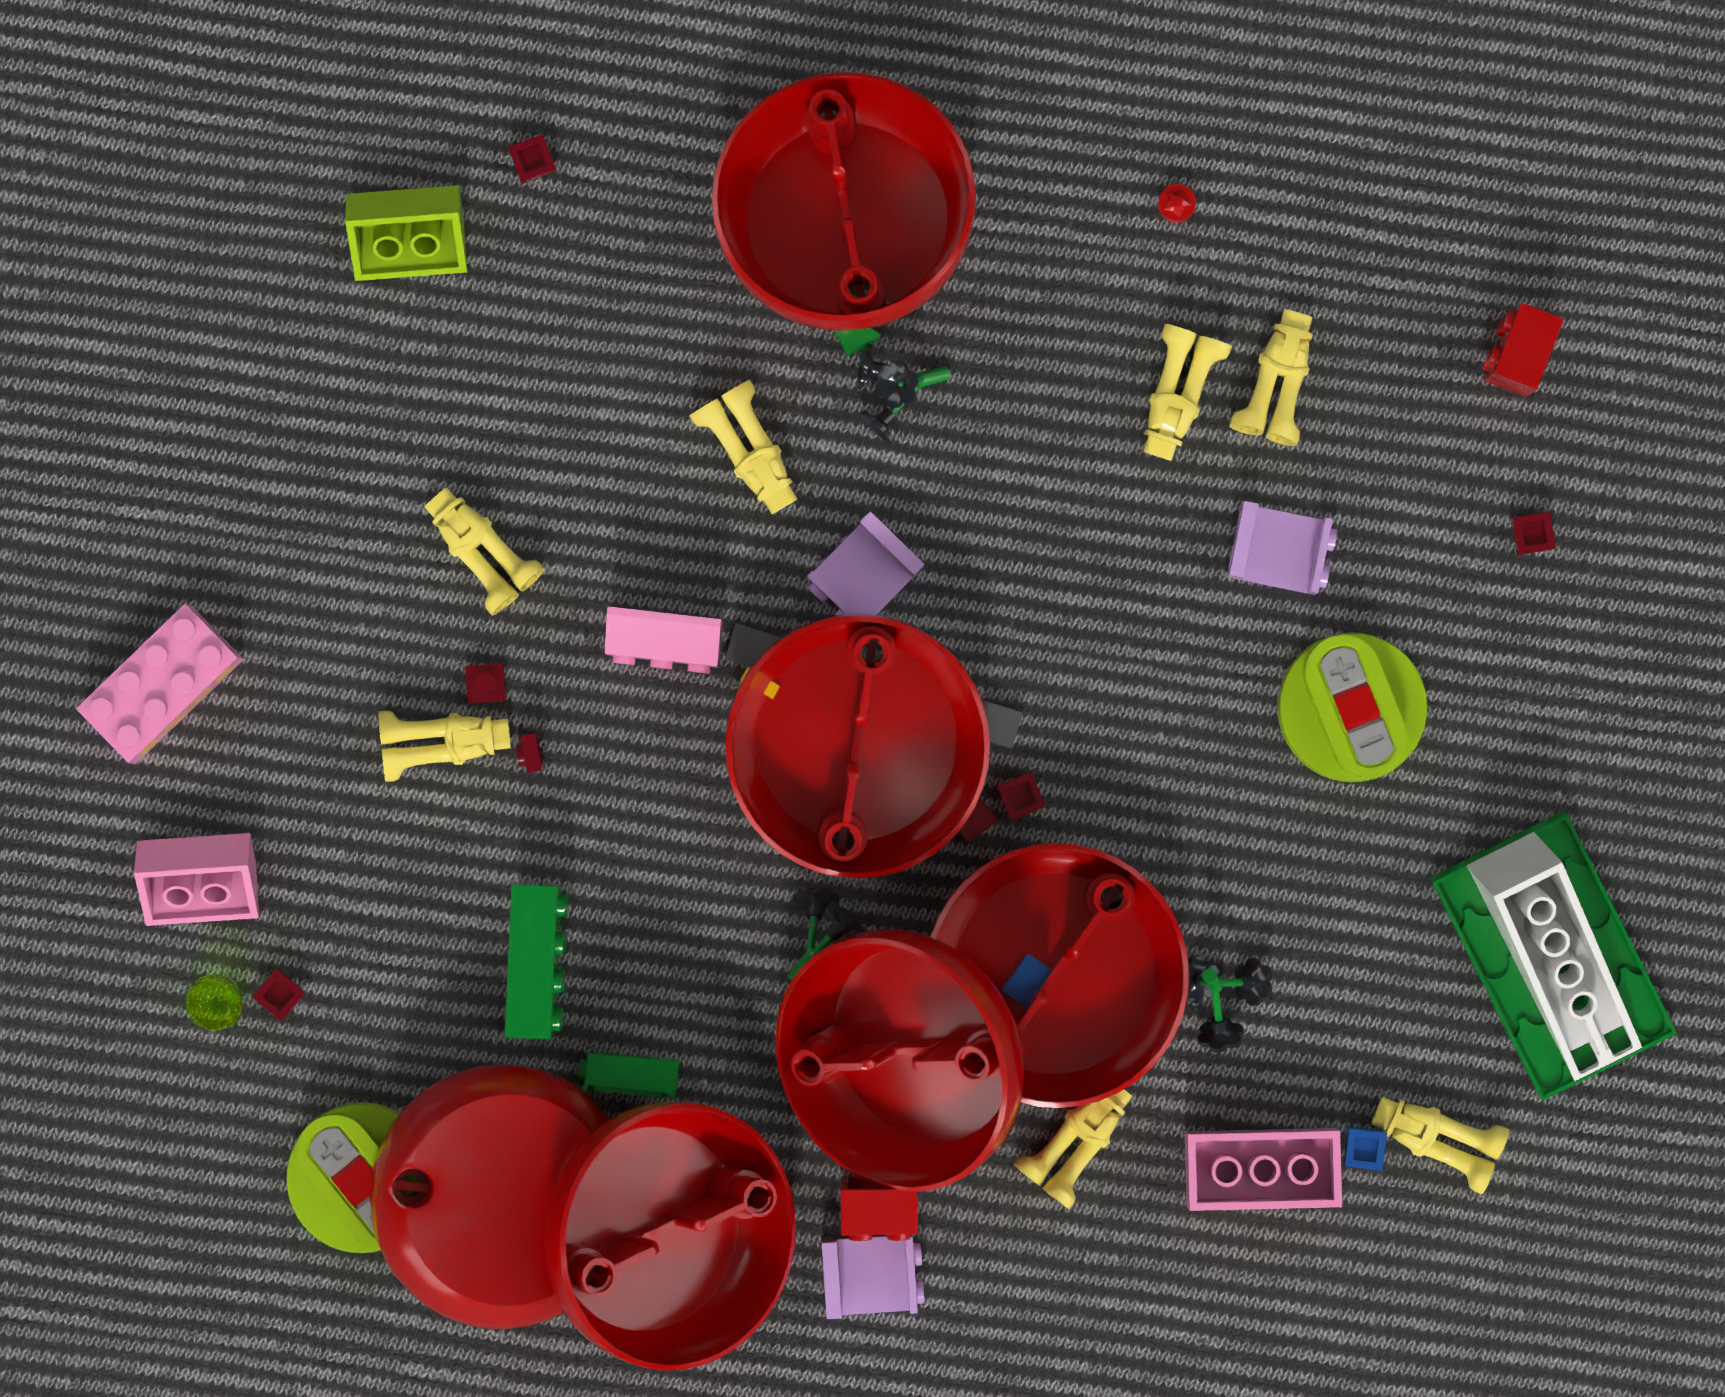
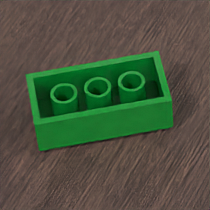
[505,884,569,1039]

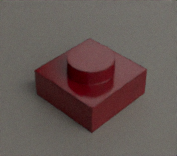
[508,134,557,184]
[1511,512,1556,556]
[465,663,507,704]
[515,733,545,773]
[997,772,1046,821]
[959,797,998,843]
[252,968,307,1022]

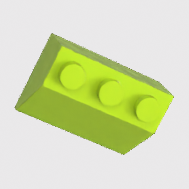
[345,185,467,281]

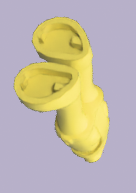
[1229,309,1313,446]
[1143,324,1232,461]
[689,379,797,514]
[425,488,545,616]
[378,711,511,782]
[1013,1090,1133,1209]
[1371,1097,1510,1195]

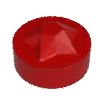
[1158,184,1196,223]

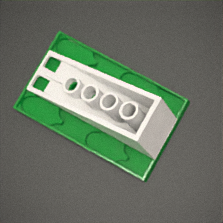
[1429,811,1677,1101]

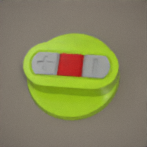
[1277,632,1427,782]
[286,1102,421,1253]

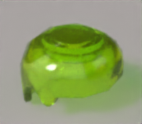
[185,974,243,1032]

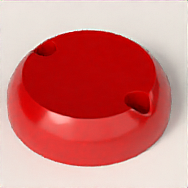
[712,72,976,331]
[725,613,990,878]
[930,843,1189,1108]
[776,929,1024,1192]
[370,1064,610,1329]
[545,1101,796,1370]

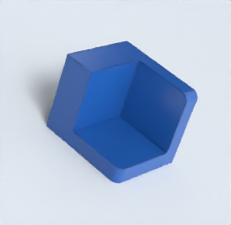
[1002,953,1052,1007]
[1343,1125,1387,1171]

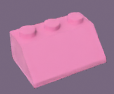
[605,607,724,674]
[134,833,259,926]

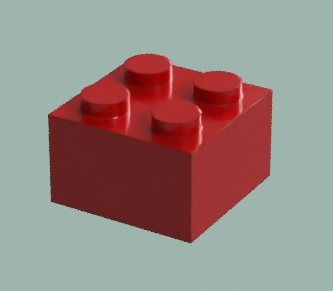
[1482,302,1564,397]
[841,1176,918,1241]

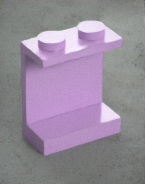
[1226,501,1337,595]
[807,512,924,615]
[822,1235,924,1319]

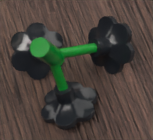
[856,343,950,445]
[787,887,869,981]
[1187,956,1273,1053]

